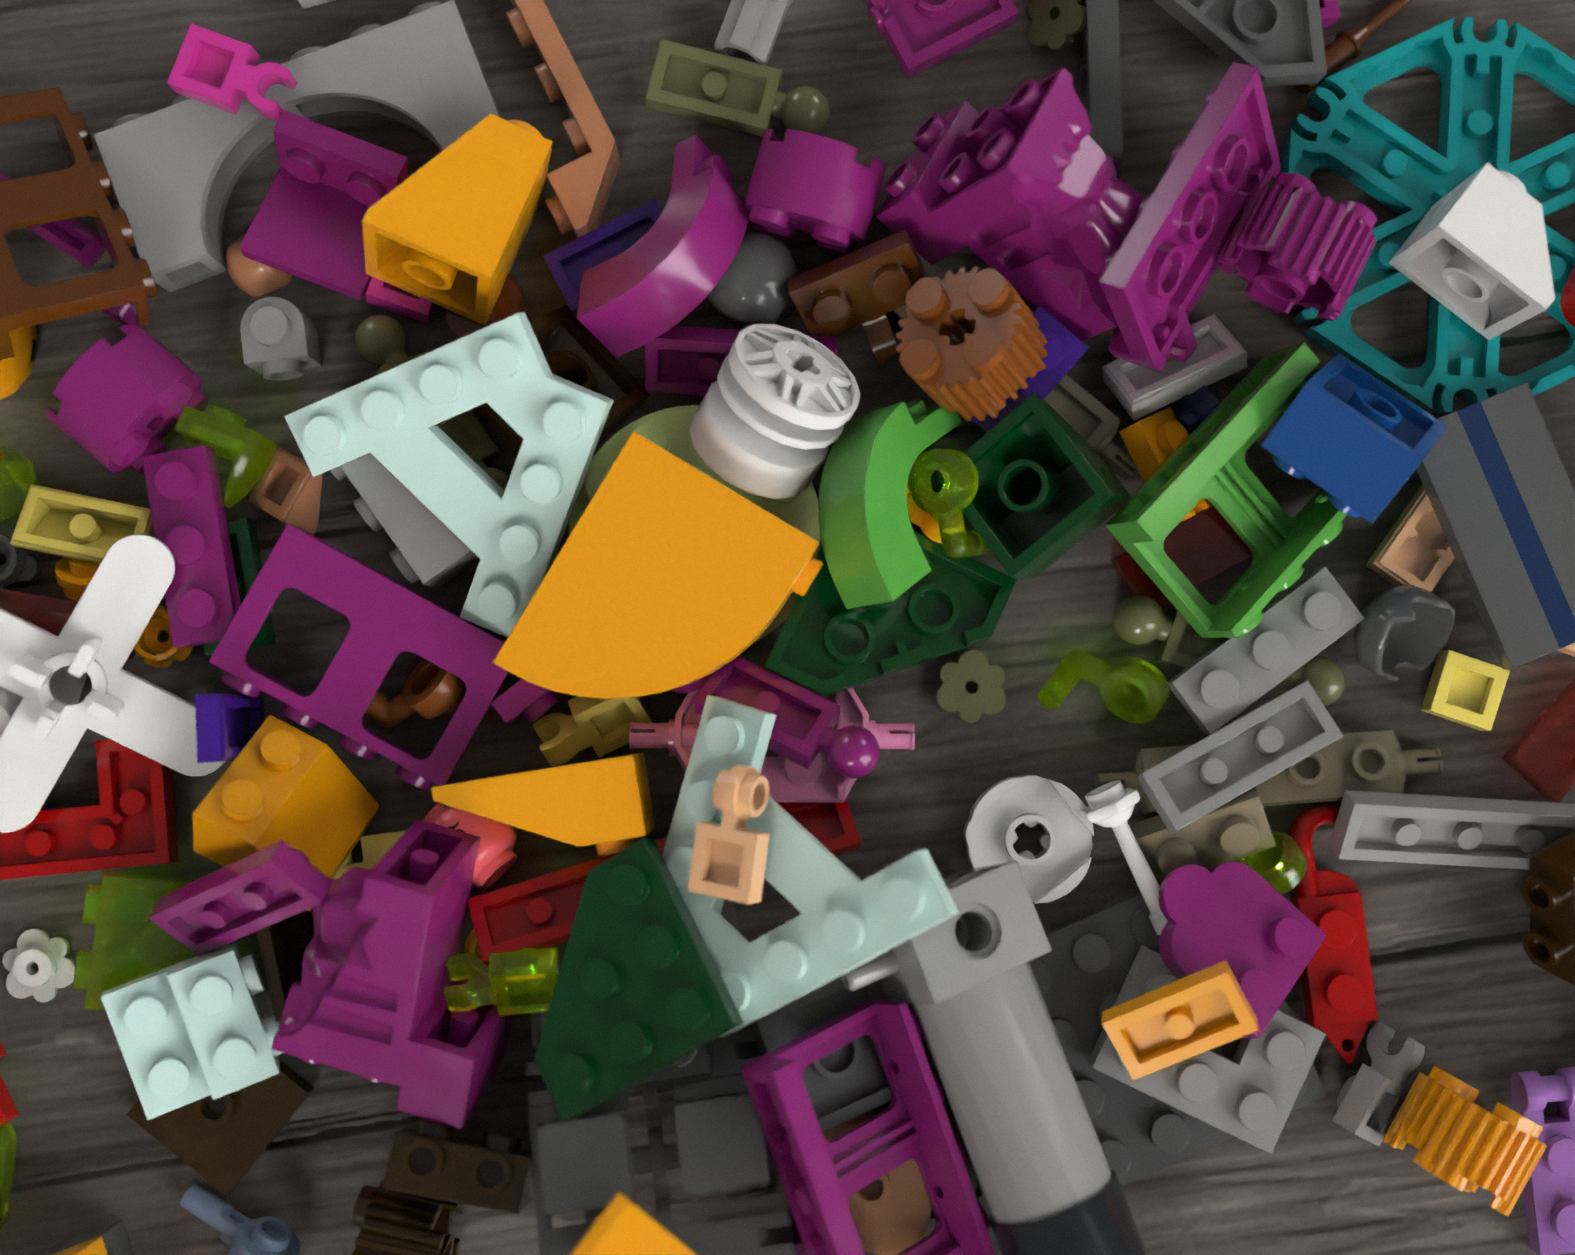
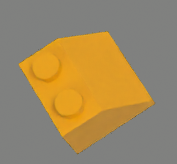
[193,715,380,911]

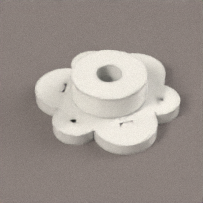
[2,928,78,1003]

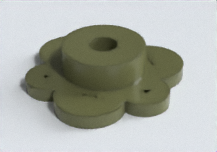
[1027,0,1087,50]
[936,649,1006,723]

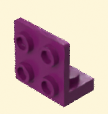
[240,110,409,299]

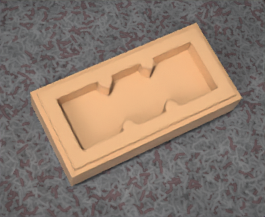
[1366,484,1454,592]

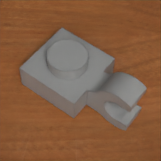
[1332,1021,1425,1146]

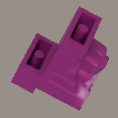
[876,67,1146,341]
[272,819,517,1129]

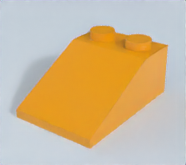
[431,752,655,856]

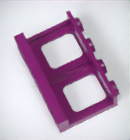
[209,524,510,791]
[740,999,996,1255]

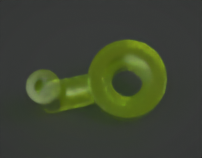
[908,449,991,558]
[1037,649,1169,724]

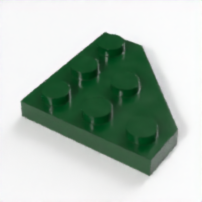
[763,531,1017,698]
[534,838,744,1122]

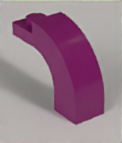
[576,135,750,357]

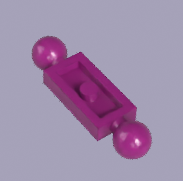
[672,656,880,779]

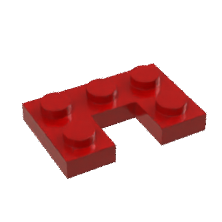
[0,739,179,880]

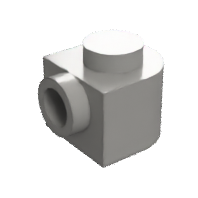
[240,297,322,381]

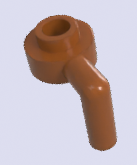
[365,659,466,728]

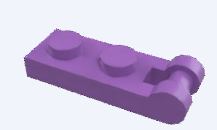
[1510,1066,1575,1255]

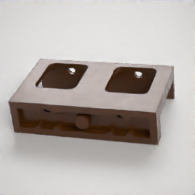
[0,87,156,360]

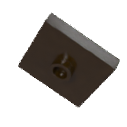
[127,1059,315,1196]

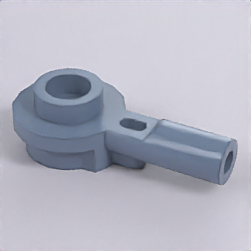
[180,1183,300,1255]

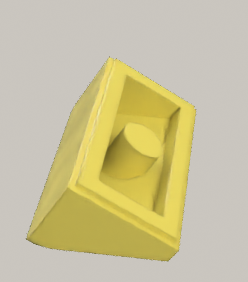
[10,484,155,564]

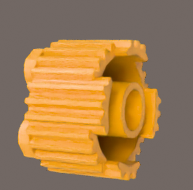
[1382,1065,1547,1216]

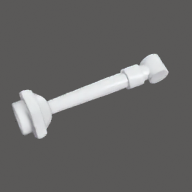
[1080,780,1168,935]

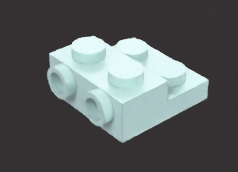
[101,941,283,1120]

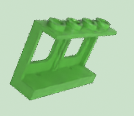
[1105,342,1347,638]

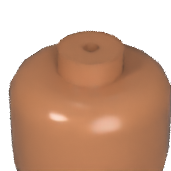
[226,235,292,297]

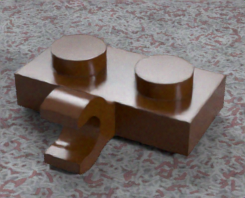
[788,229,928,364]

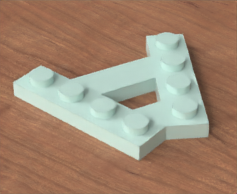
[284,312,614,638]
[662,695,959,1037]

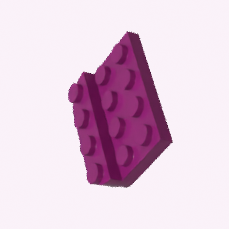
[1099,62,1280,372]

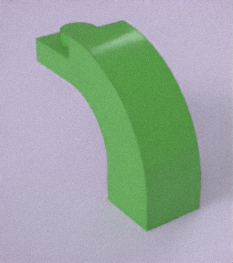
[818,398,962,609]

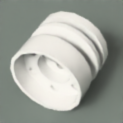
[689,324,861,499]

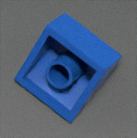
[1261,353,1448,523]

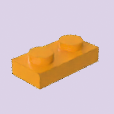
[1102,960,1259,1080]

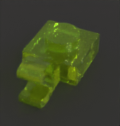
[444,947,561,1016]

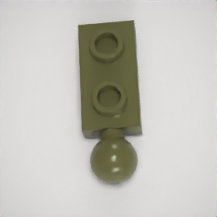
[645,39,830,137]

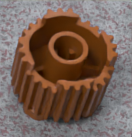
[896,266,1048,421]

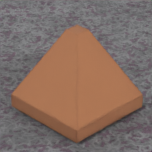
[247,446,323,535]

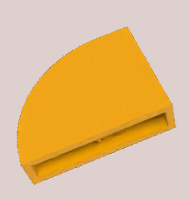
[493,431,823,699]

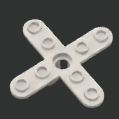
[0,534,225,832]

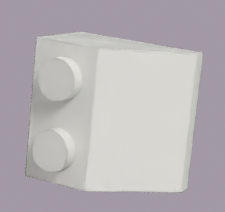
[1388,163,1555,340]

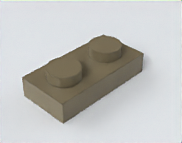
[1129,787,1276,886]

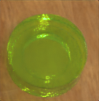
[1236,831,1307,895]

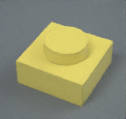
[1420,650,1510,731]

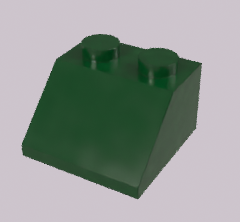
[936,392,1131,578]

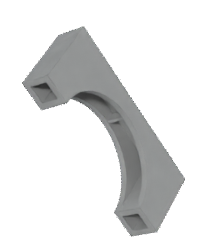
[94,0,501,292]

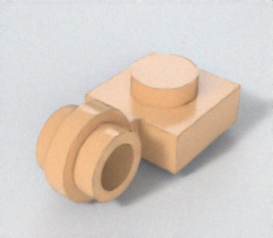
[687,765,770,904]

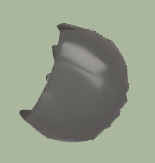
[705,232,802,326]

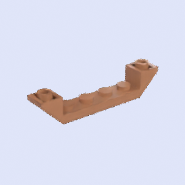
[505,0,621,238]

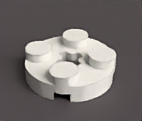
[963,775,1094,904]

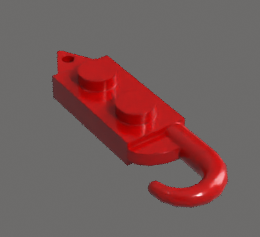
[1287,805,1378,1064]

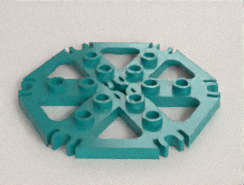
[1282,16,1575,417]

